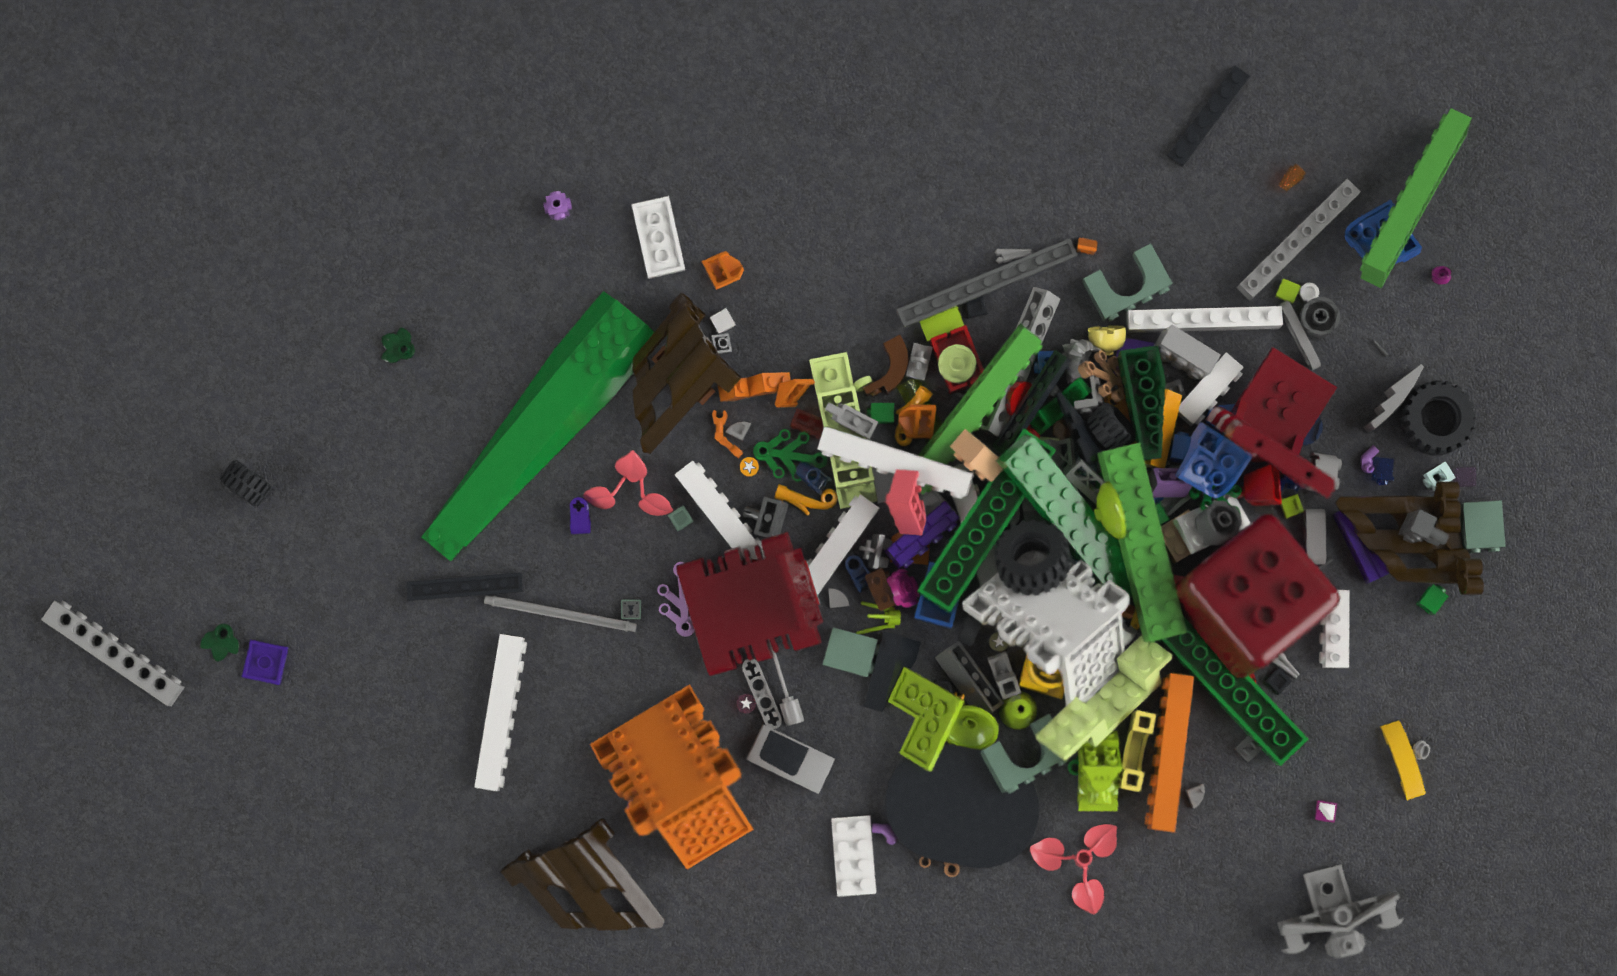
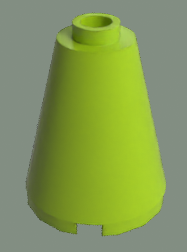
[999,691,1037,730]

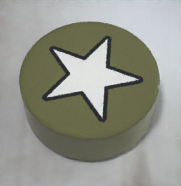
[989,632,1008,652]

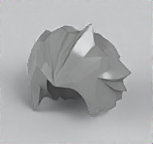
[1062,339,1101,384]

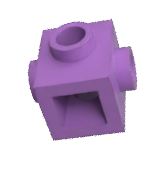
[543,191,572,220]

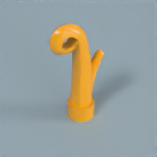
[895,386,933,446]
[774,484,838,516]

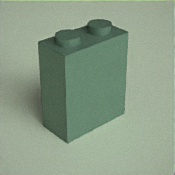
[1460,501,1506,553]
[823,627,880,677]

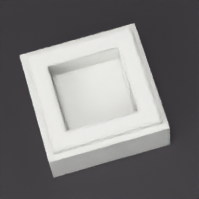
[710,308,736,334]

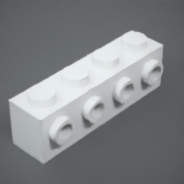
[1319,590,1349,668]

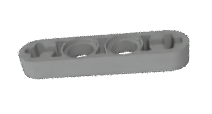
[1278,300,1321,371]
[742,659,782,729]

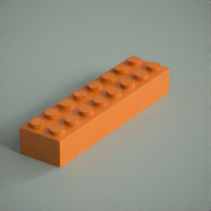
[1145,673,1194,832]

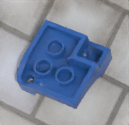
[1345,200,1422,264]
[1175,422,1253,498]

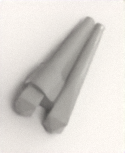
[994,249,1032,264]
[1272,652,1300,678]

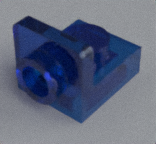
[1371,457,1394,485]
[1280,474,1304,493]

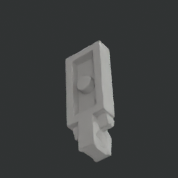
[825,402,878,439]

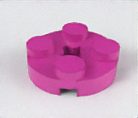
[887,569,920,608]

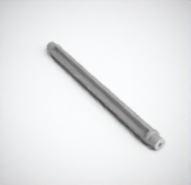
[484,595,637,632]

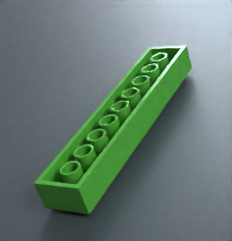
[1360,108,1472,288]
[918,323,1042,495]
[1097,443,1187,642]

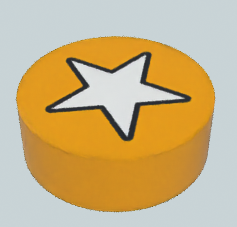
[740,457,759,477]

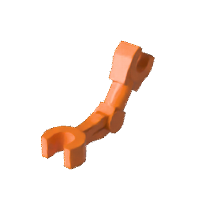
[712,410,743,459]

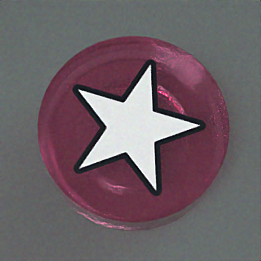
[737,694,756,713]

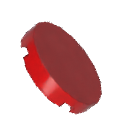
[1005,381,1032,416]

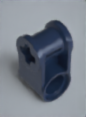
[796,462,832,495]
[845,556,870,593]

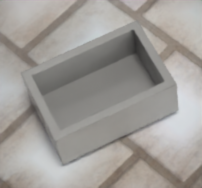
[1154,325,1221,380]

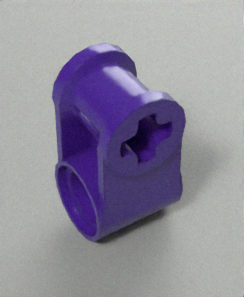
[570,497,591,535]

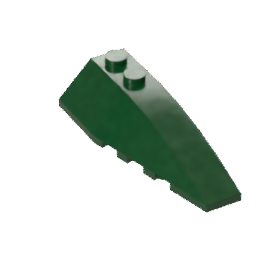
[1117,345,1166,460]

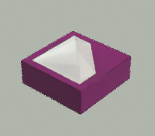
[1314,800,1337,823]

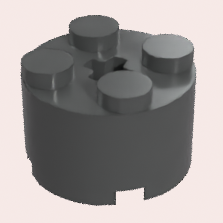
[1298,297,1340,338]
[1195,501,1242,545]

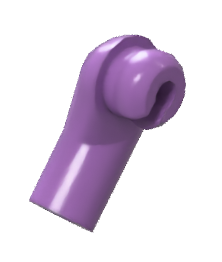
[1360,445,1379,474]
[872,823,897,845]

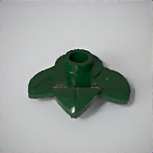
[381,327,415,363]
[200,624,239,662]

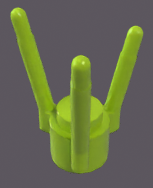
[856,601,901,635]

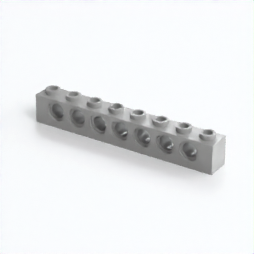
[1237,179,1360,301]
[979,287,1060,437]
[41,600,185,706]

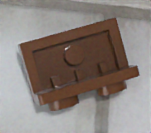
[865,568,896,611]

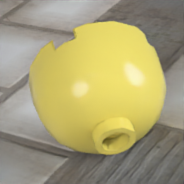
[1088,325,1126,355]

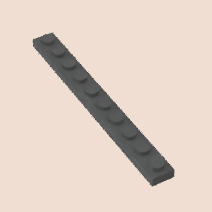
[896,238,1078,328]

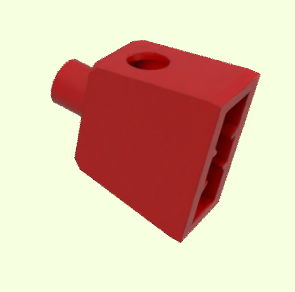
[1235,465,1282,506]

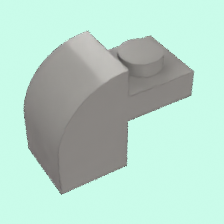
[987,652,1021,700]

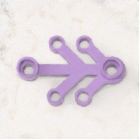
[657,562,695,637]

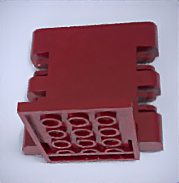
[1206,347,1337,498]
[676,532,823,676]

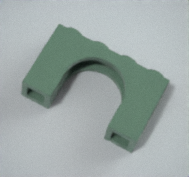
[1082,244,1173,322]
[980,714,1069,794]

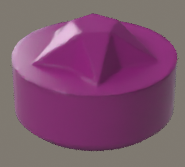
[1432,266,1451,284]

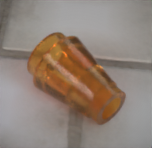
[1278,163,1306,192]

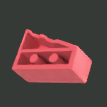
[886,469,926,536]

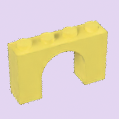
[1119,711,1156,792]

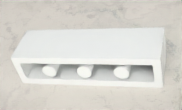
[1178,352,1244,426]

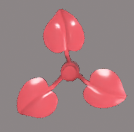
[583,450,673,516]
[1030,824,1117,914]

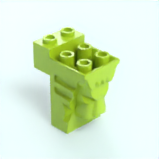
[1077,731,1122,811]

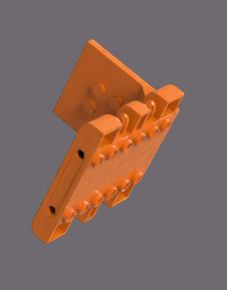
[590,684,754,869]

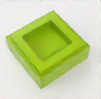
[1275,278,1301,304]
[1280,494,1304,519]

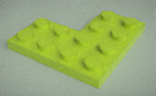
[888,667,964,771]

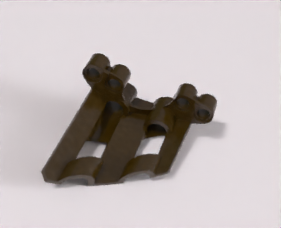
[632,292,741,454]
[1335,481,1484,595]
[500,818,664,930]

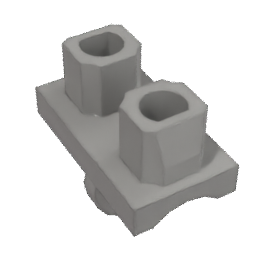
[906,343,932,381]
[859,534,892,569]

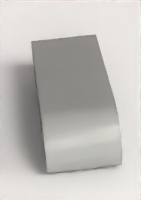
[1303,509,1326,564]

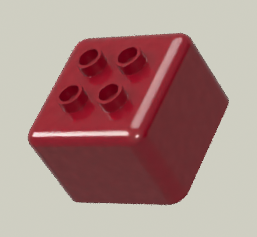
[1175,514,1340,678]

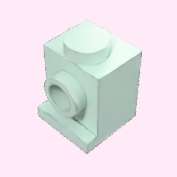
[1423,461,1456,491]

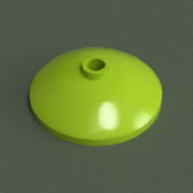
[1095,482,1126,539]
[946,706,999,750]

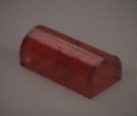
[790,408,824,439]

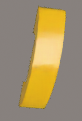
[1381,720,1425,800]

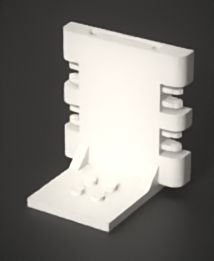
[962,550,1129,706]

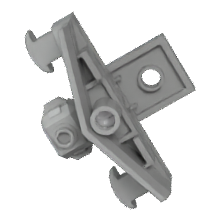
[1277,865,1404,958]

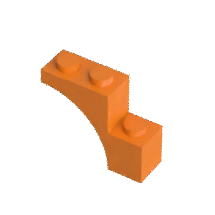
[718,372,791,402]

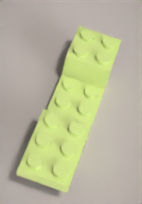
[809,352,878,509]
[1036,635,1172,761]

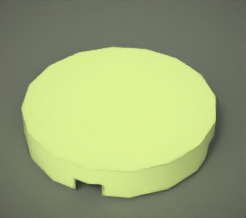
[938,344,977,383]

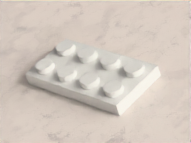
[632,196,686,279]
[1173,495,1250,555]
[831,815,876,896]

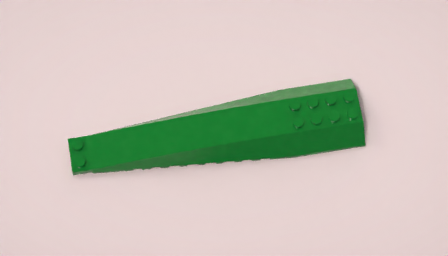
[421,291,654,562]

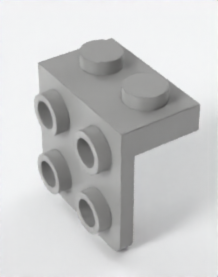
[1074,375,1104,420]

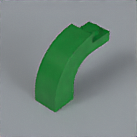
[1030,376,1092,435]

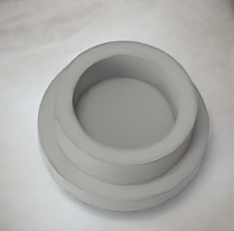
[1412,740,1430,760]

